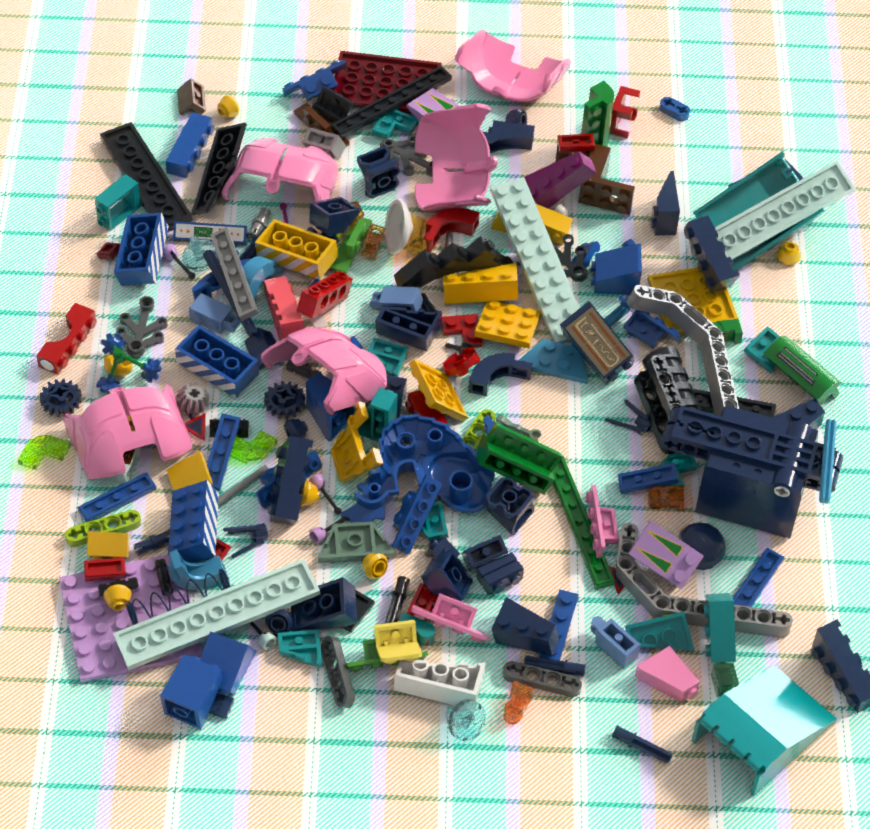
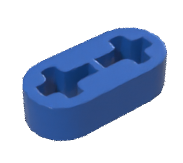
[659,97,690,121]

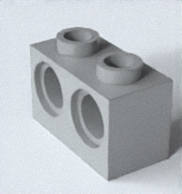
[302,127,346,161]

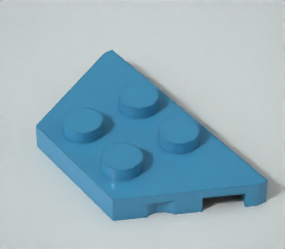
[519,339,588,384]

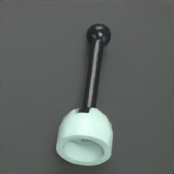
[249,621,277,650]

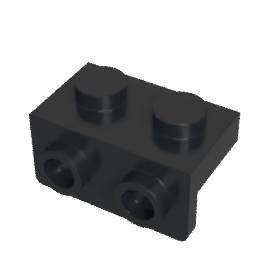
[312,86,355,123]

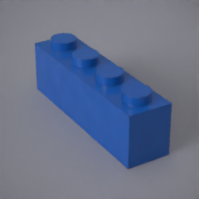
[166,112,214,178]

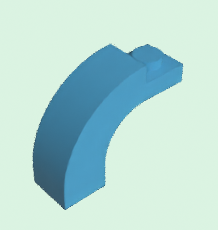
[243,256,283,301]
[168,549,230,590]

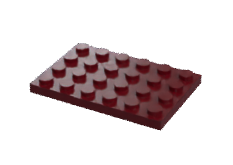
[333,50,442,114]

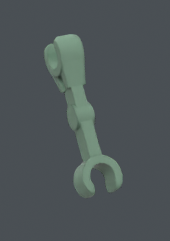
[495,414,541,442]

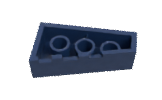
[268,436,313,526]
[811,619,870,713]

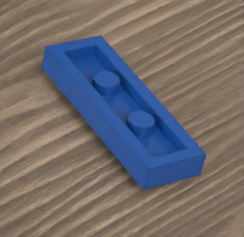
[617,462,679,494]

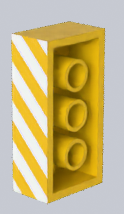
[255,219,338,280]

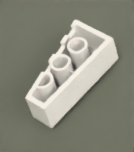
[394,660,486,710]

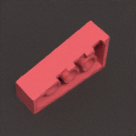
[264,276,305,341]

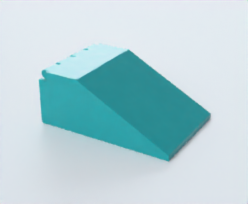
[693,150,825,271]
[691,666,837,796]

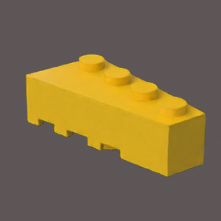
[491,204,573,245]
[443,263,519,304]

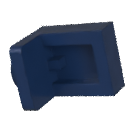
[424,537,460,557]

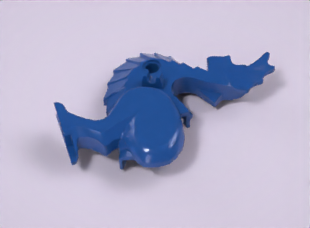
[341,414,495,523]

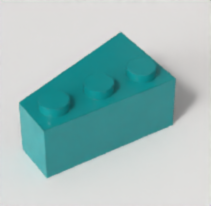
[358,388,398,442]
[704,593,736,663]

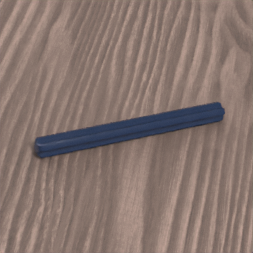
[203,250,258,337]

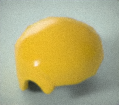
[104,355,133,377]

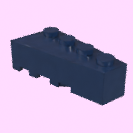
[684,215,740,294]
[772,398,825,429]

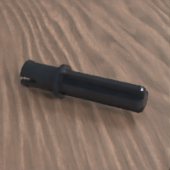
[384,576,410,624]

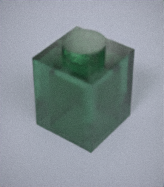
[711,662,739,697]

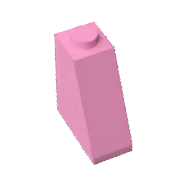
[635,646,700,702]

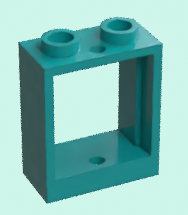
[94,174,141,231]

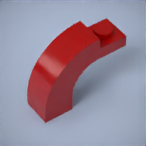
[423,208,480,252]

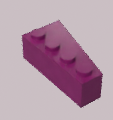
[522,151,596,208]

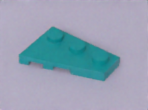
[625,611,694,651]

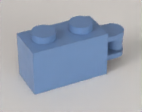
[369,286,423,311]
[189,293,241,334]
[590,616,641,669]

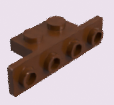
[294,103,350,148]

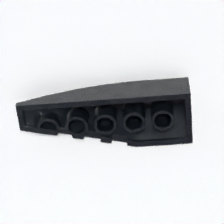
[191,122,247,216]

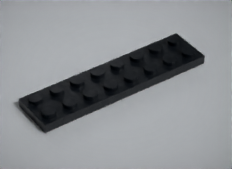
[99,122,192,230]

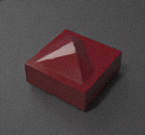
[97,242,120,260]

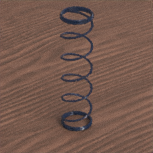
[126,568,231,625]

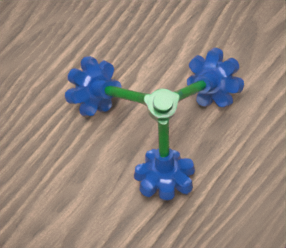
[96,333,162,394]

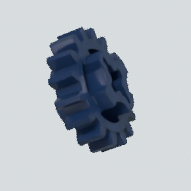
[40,379,82,417]
[264,381,305,419]

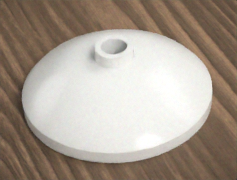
[384,199,413,254]

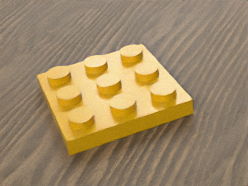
[474,301,541,349]
[409,359,469,422]

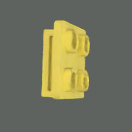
[373,620,422,664]

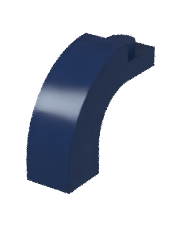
[468,353,533,396]

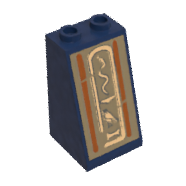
[560,301,635,384]

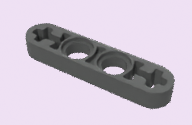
[321,636,355,708]
[503,661,582,697]

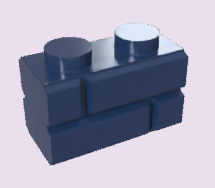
[461,535,508,572]
[476,552,524,595]

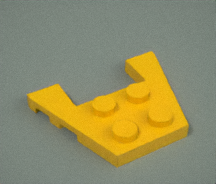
[330,402,383,483]

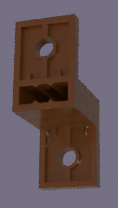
[555,141,635,215]

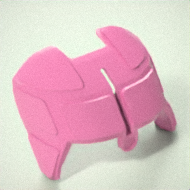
[455,29,571,102]
[415,103,498,212]
[221,138,339,201]
[261,327,387,415]
[63,384,192,479]

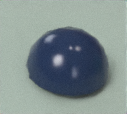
[679,522,726,570]

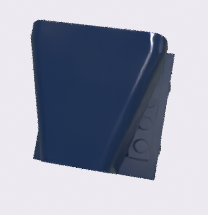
[357,146,400,198]
[482,477,536,535]

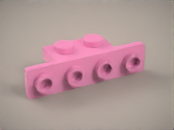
[585,485,619,558]
[411,593,489,642]

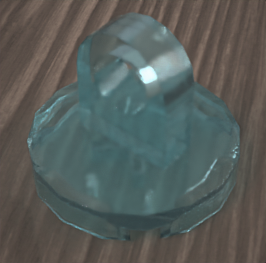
[182,236,218,272]
[445,699,486,742]

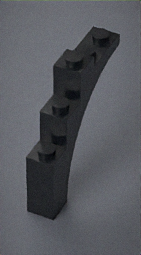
[394,236,513,288]

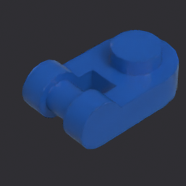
[572,241,600,268]

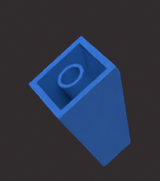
[591,244,642,295]
[306,372,354,442]
[200,631,256,696]
[160,654,223,730]

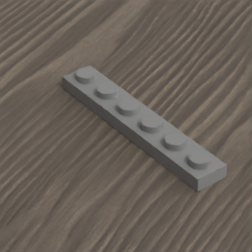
[210,227,259,321]

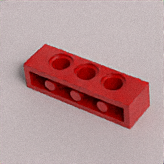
[296,271,353,319]

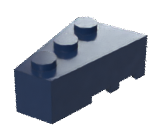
[375,306,442,352]
[491,597,560,656]

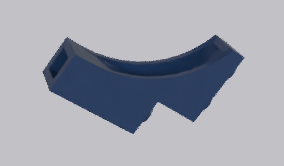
[483,120,535,153]

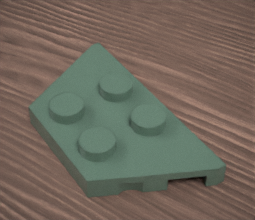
[318,521,395,563]

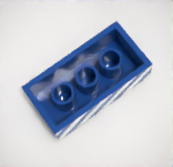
[114,213,169,286]
[175,325,259,398]
[168,480,219,563]

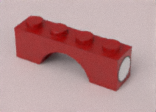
[36,303,97,375]

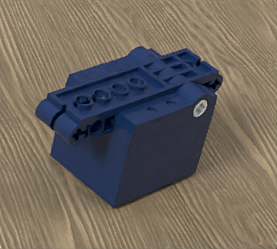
[660,405,844,539]

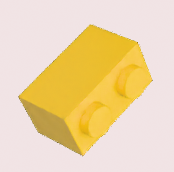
[87,531,131,560]

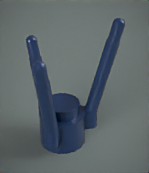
[605,399,652,434]
[223,523,268,558]

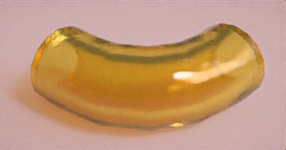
[405,214,427,255]

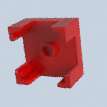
[609,86,641,139]

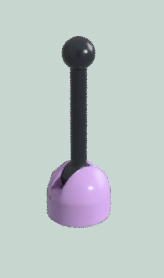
[162,244,196,279]
[309,474,342,515]
[309,517,350,544]

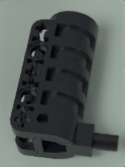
[634,346,701,455]

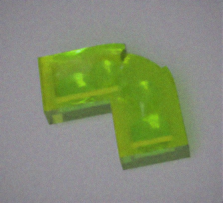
[231,430,277,463]
[18,435,71,470]

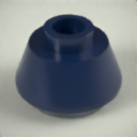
[506,108,527,124]
[284,419,308,438]
[265,609,293,635]

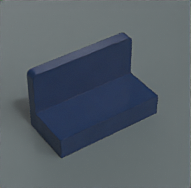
[244,327,281,370]

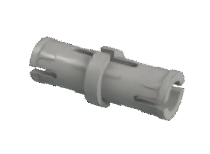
[247,207,271,241]

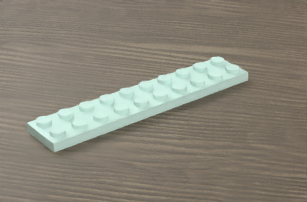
[689,160,857,260]
[490,177,579,343]
[113,558,320,671]

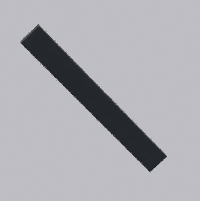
[331,66,452,139]

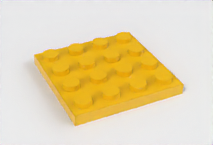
[647,267,738,334]

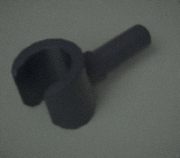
[445,342,472,354]

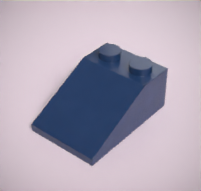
[650,171,680,236]
[291,577,357,631]

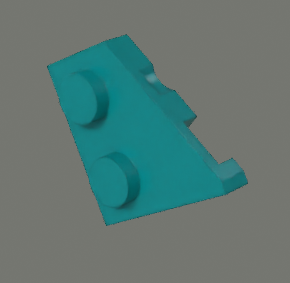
[368,338,409,377]
[278,629,322,668]

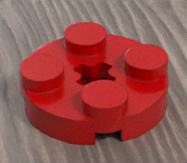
[442,347,480,377]

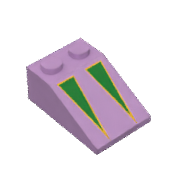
[406,88,459,122]
[628,521,704,590]

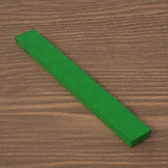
[552,456,615,590]

